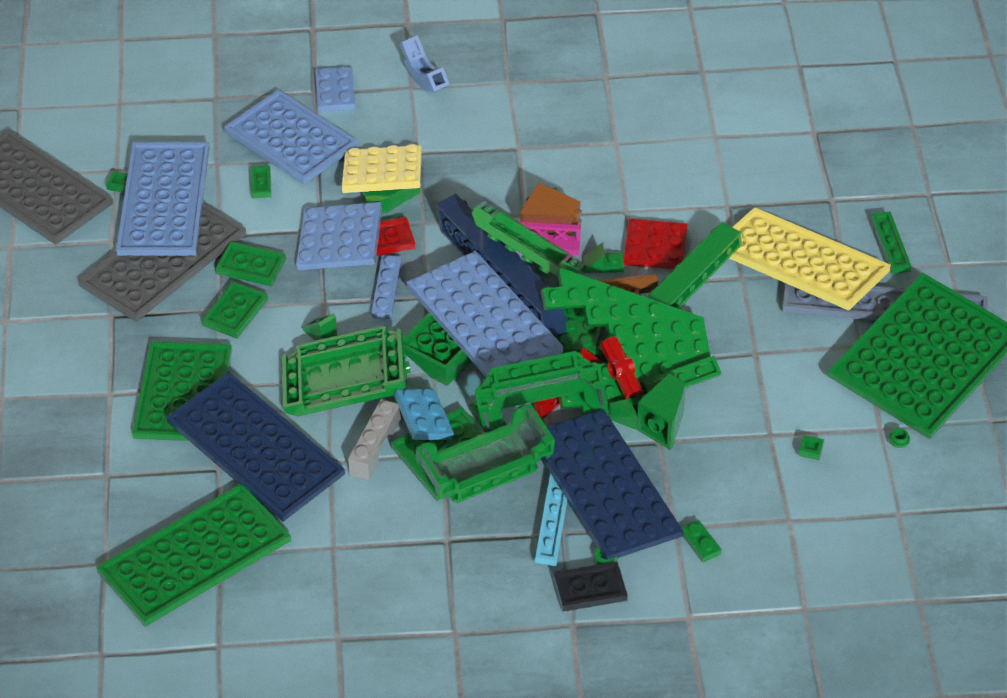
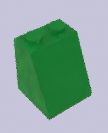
[637,373,686,450]

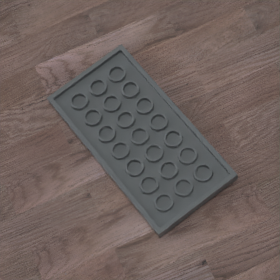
[0,130,113,245]
[78,203,246,322]

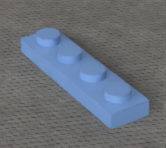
[372,255,402,319]

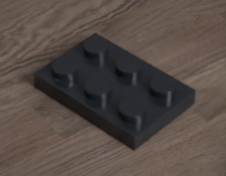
[553,561,628,612]

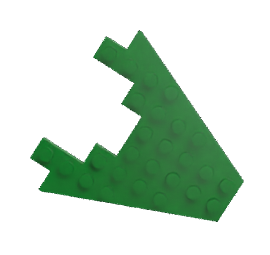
[541,268,711,416]

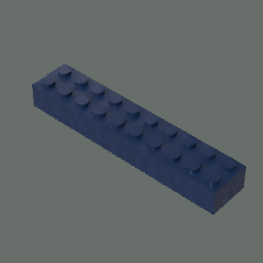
[436,194,567,337]

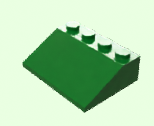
[403,313,472,386]

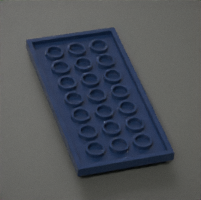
[167,372,345,522]
[528,409,683,560]

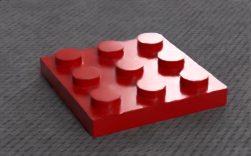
[623,218,688,270]

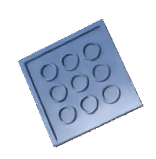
[296,202,382,270]

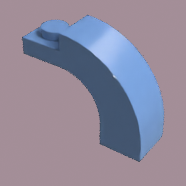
[399,35,450,92]

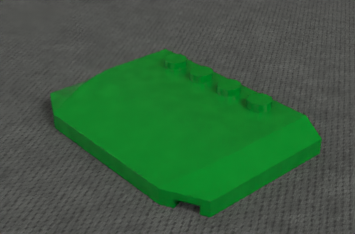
[472,201,585,276]
[282,326,406,416]

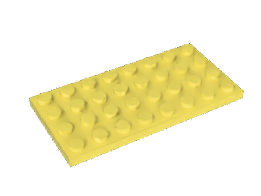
[729,207,891,310]

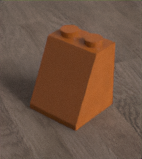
[520,182,582,236]

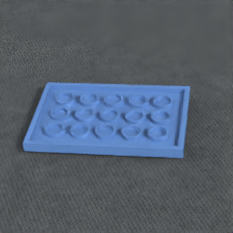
[224,89,358,185]

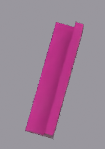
[515,221,581,256]

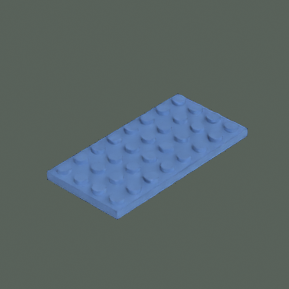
[116,142,210,256]
[407,251,563,378]

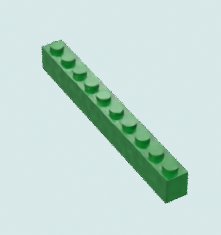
[596,222,742,363]

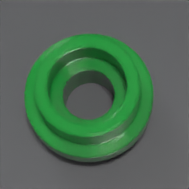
[889,428,910,448]

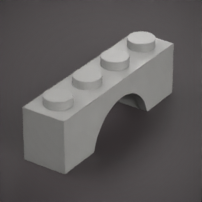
[348,399,401,481]

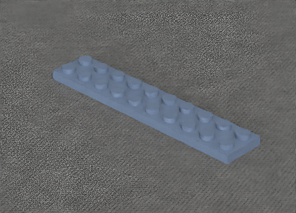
[783,283,988,320]

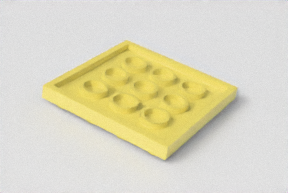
[342,144,422,193]

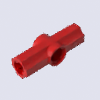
[600,337,643,399]

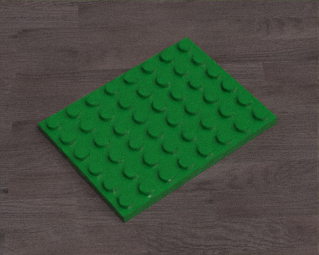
[827,273,1007,439]

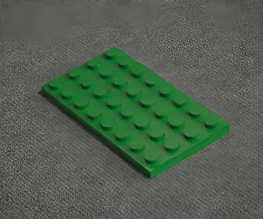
[96,484,291,627]

